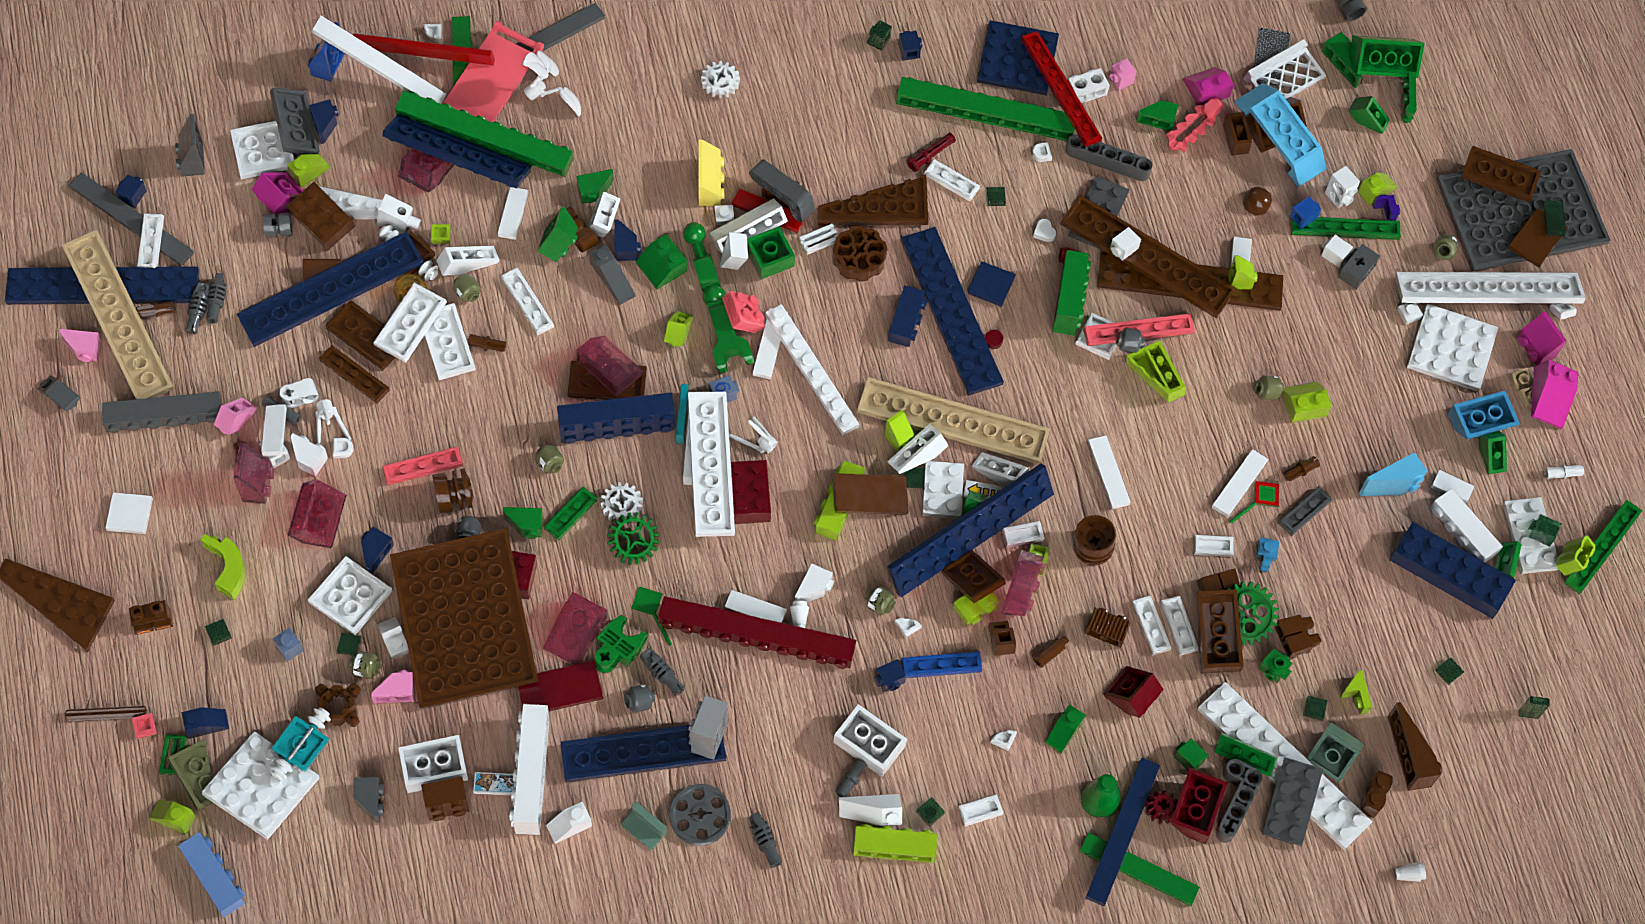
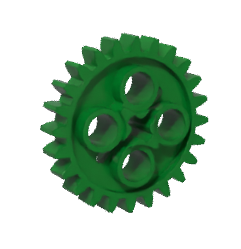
[1226,581,1279,645]

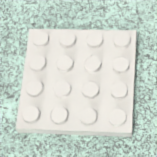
[1407,303,1498,392]
[202,731,319,840]

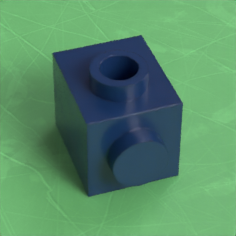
[898,31,923,61]
[115,174,147,208]
[874,659,906,692]

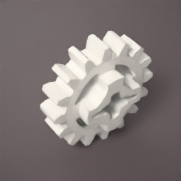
[701,61,740,98]
[601,482,643,521]

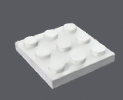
[230,121,294,180]
[308,556,393,636]

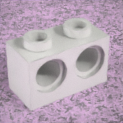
[1068,68,1110,103]
[1325,166,1360,209]
[588,192,620,238]

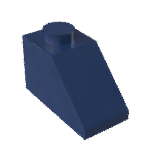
[309,99,339,144]
[614,219,641,261]
[361,526,394,574]
[182,707,229,739]

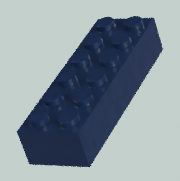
[557,392,675,444]
[1390,522,1516,619]

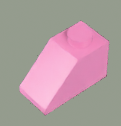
[60,329,102,362]
[214,398,257,435]
[372,670,414,703]

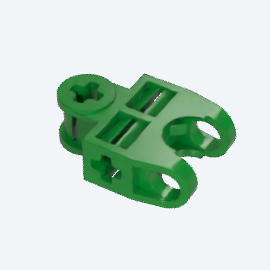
[595,615,648,673]

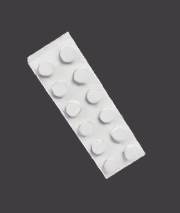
[510,704,550,835]

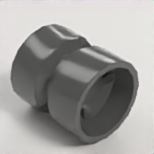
[1336,0,1367,21]
[263,212,292,238]

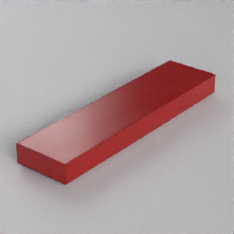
[732,188,805,234]

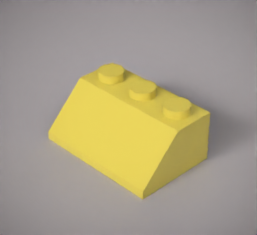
[699,140,724,206]

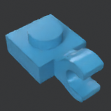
[1256,537,1280,572]

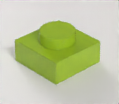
[431,224,451,244]

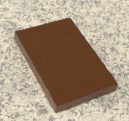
[1508,208,1569,268]
[941,550,1006,604]

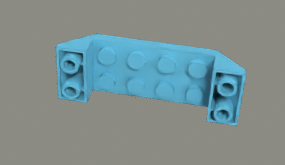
[1235,83,1327,188]

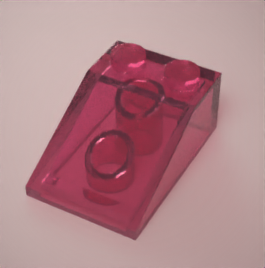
[398,149,455,193]
[233,442,274,504]
[543,592,608,665]

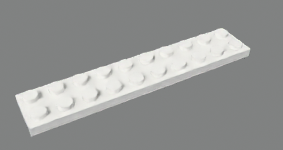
[1395,272,1586,303]
[1197,682,1372,850]

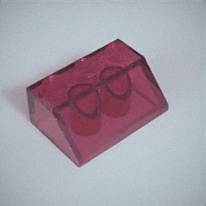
[576,335,644,397]
[288,479,347,548]
[1001,550,1046,616]

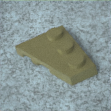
[168,739,213,811]

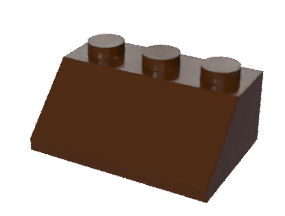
[1245,97,1307,153]

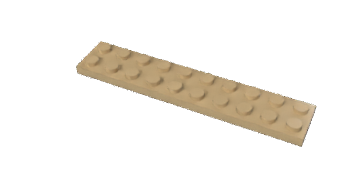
[62,230,175,399]
[857,377,1050,464]

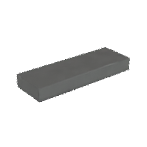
[1278,486,1333,536]

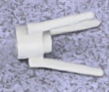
[315,399,351,444]
[729,417,778,454]

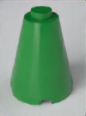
[1081,774,1121,818]

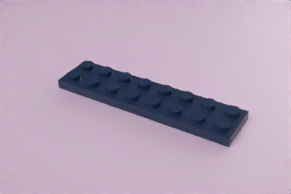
[382,114,532,189]
[560,725,726,782]

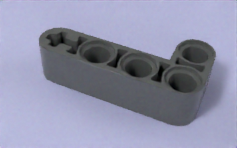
[749,159,815,223]
[1216,759,1263,843]

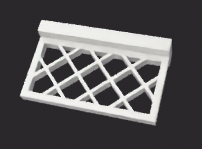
[1243,40,1326,99]

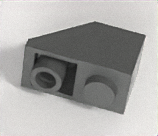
[353,777,384,823]

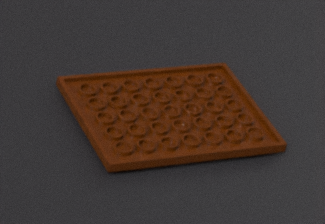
[390,528,539,709]

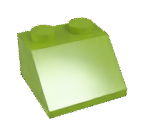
[1282,382,1332,423]

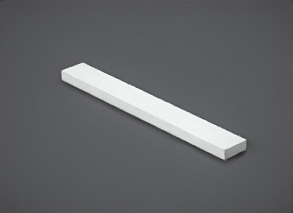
[311,16,447,104]

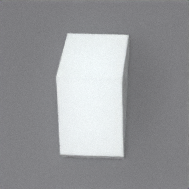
[720,231,748,270]

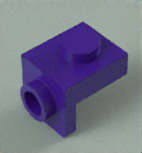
[1373,194,1400,221]

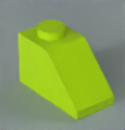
[287,154,331,188]
[1358,173,1398,205]
[1228,255,1257,289]
[664,311,694,347]
[884,410,915,452]
[149,800,196,835]

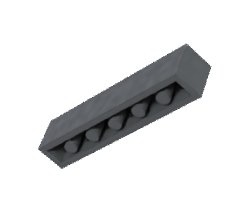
[102,391,223,433]

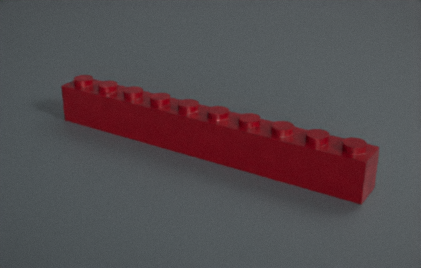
[658,596,856,669]

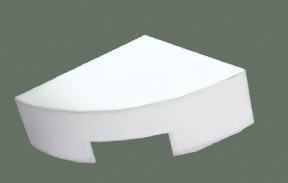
[423,24,442,42]
[894,618,922,638]
[990,730,1017,751]

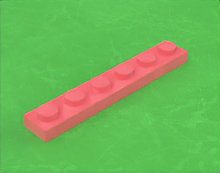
[1083,314,1195,346]

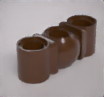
[554,207,599,253]

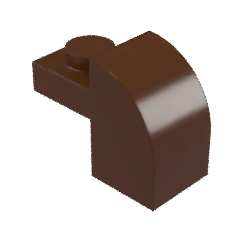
[988,621,1016,656]

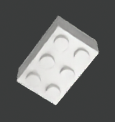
[833,704,907,777]
[398,735,468,793]

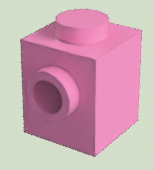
[1109,59,1136,91]

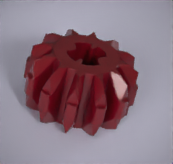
[1145,790,1178,825]

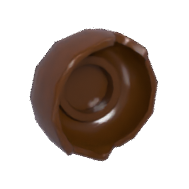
[1243,186,1272,215]

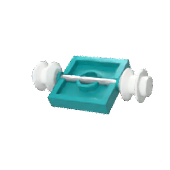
[270,708,331,780]

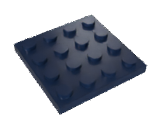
[977,20,1059,96]

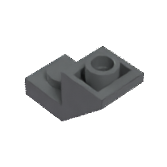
[37,375,80,412]

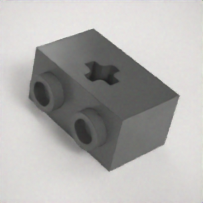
[1338,244,1380,290]

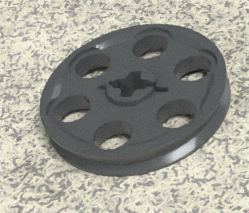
[670,784,731,846]

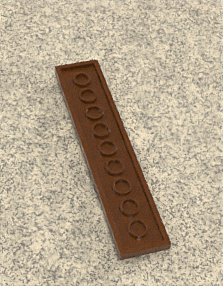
[1060,195,1237,319]
[1097,252,1284,311]

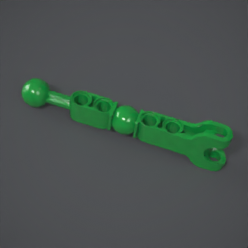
[683,222,754,374]

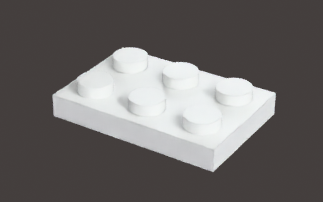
[922,461,964,519]

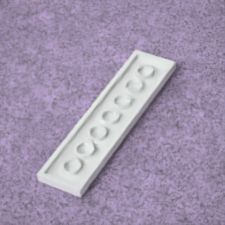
[688,392,735,537]

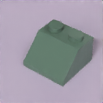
[1306,722,1365,783]

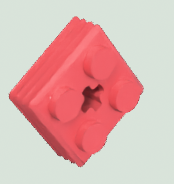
[722,291,765,333]

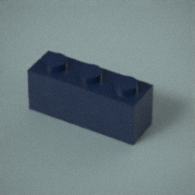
[888,285,928,347]

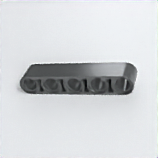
[1066,134,1153,181]

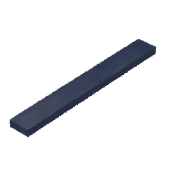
[1085,758,1160,906]

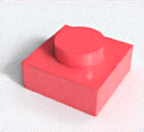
[132,713,157,739]

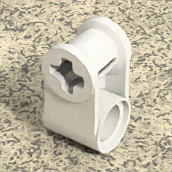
[280,378,319,409]

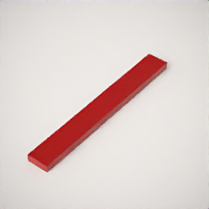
[1021,31,1102,147]
[353,33,495,66]

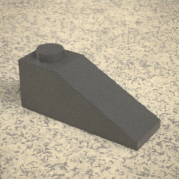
[590,244,636,305]

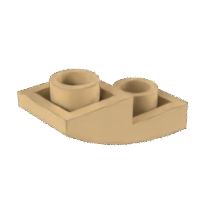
[1508,367,1533,408]

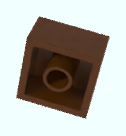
[421,776,470,821]

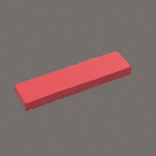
[382,447,463,486]

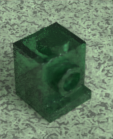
[867,20,892,51]

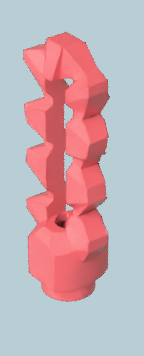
[1165,98,1224,153]

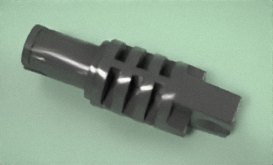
[206,273,227,324]
[185,282,209,334]
[640,648,685,696]
[749,812,782,868]

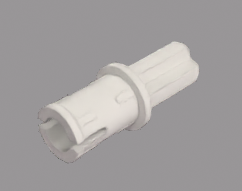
[1544,464,1584,479]

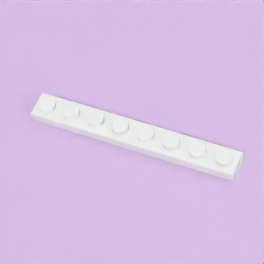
[765,304,859,436]

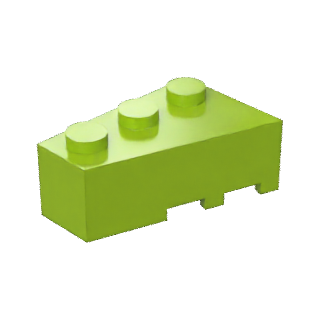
[1126,340,1186,403]

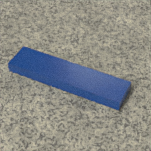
[901,651,982,678]

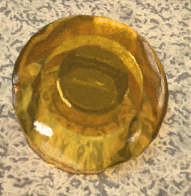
[394,274,428,302]

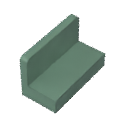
[621,801,667,850]

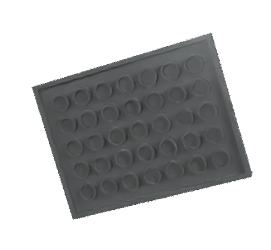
[1436,149,1611,272]

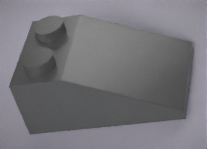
[175,114,205,177]

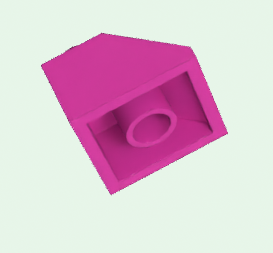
[1183,67,1234,106]
[251,172,304,214]
[1517,311,1567,365]

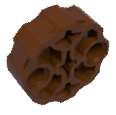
[832,226,887,282]

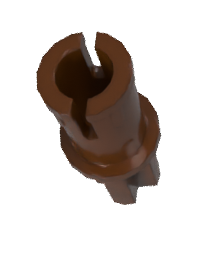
[136,301,175,317]
[468,334,506,352]
[1283,456,1320,481]

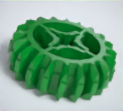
[607,512,660,565]

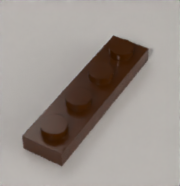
[319,345,390,404]

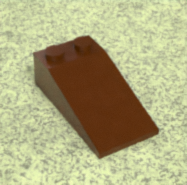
[1197,589,1244,674]
[1388,702,1442,791]

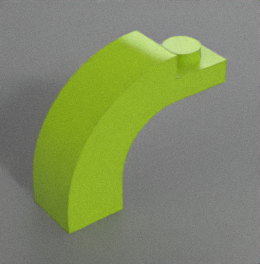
[200,534,246,600]

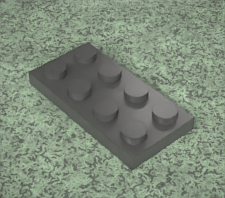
[270,87,320,155]
[1068,176,1129,250]
[1262,757,1323,847]

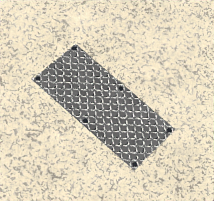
[1254,27,1291,88]

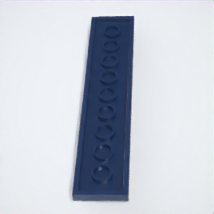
[901,227,1004,396]
[237,231,424,347]
[5,267,199,305]
[887,463,1054,597]

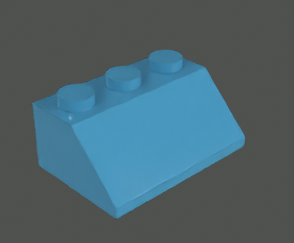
[1447,391,1520,440]

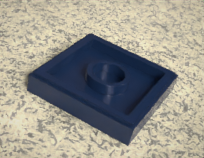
[968,261,1016,307]

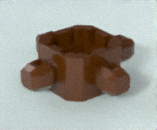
[315,683,361,727]

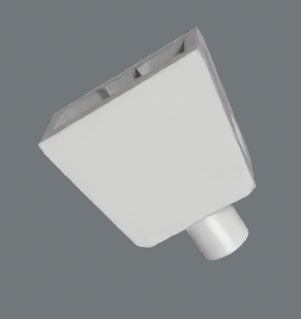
[377,194,421,233]

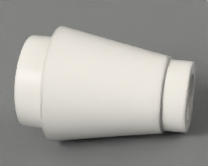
[790,601,809,628]
[1395,862,1426,882]

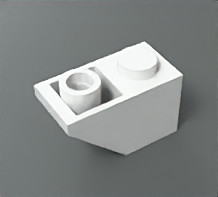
[291,433,328,477]

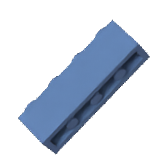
[178,832,245,918]

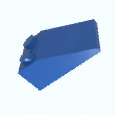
[308,22,345,82]

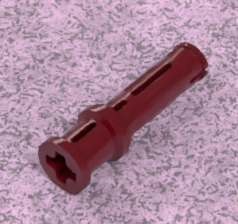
[906,132,956,172]

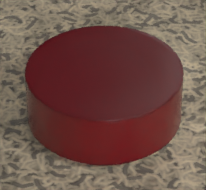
[985,330,1004,349]

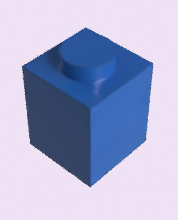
[1290,196,1321,229]

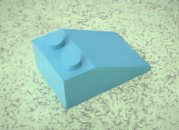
[1359,452,1428,496]

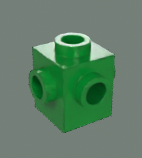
[1259,649,1293,683]

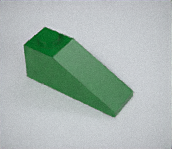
[1321,32,1361,88]

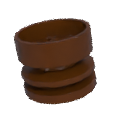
[432,468,474,514]
[1074,515,1116,566]

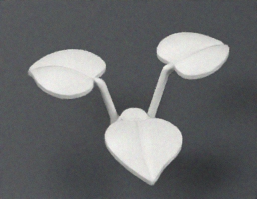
[522,50,581,117]

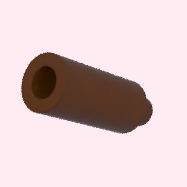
[1033,636,1069,668]

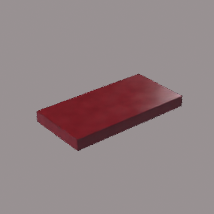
[518,661,603,711]

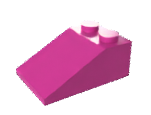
[1531,359,1578,429]

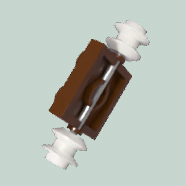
[379,225,438,281]

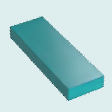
[676,384,689,444]

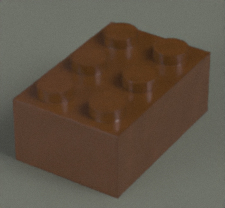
[286,182,355,251]

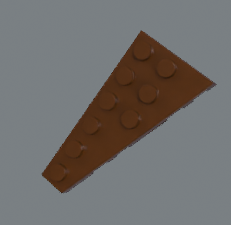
[818,174,929,225]
[0,558,115,652]

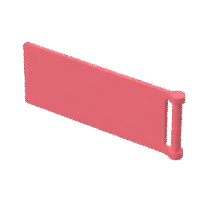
[442,21,544,122]

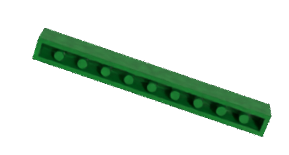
[896,77,1074,141]
[395,90,574,177]

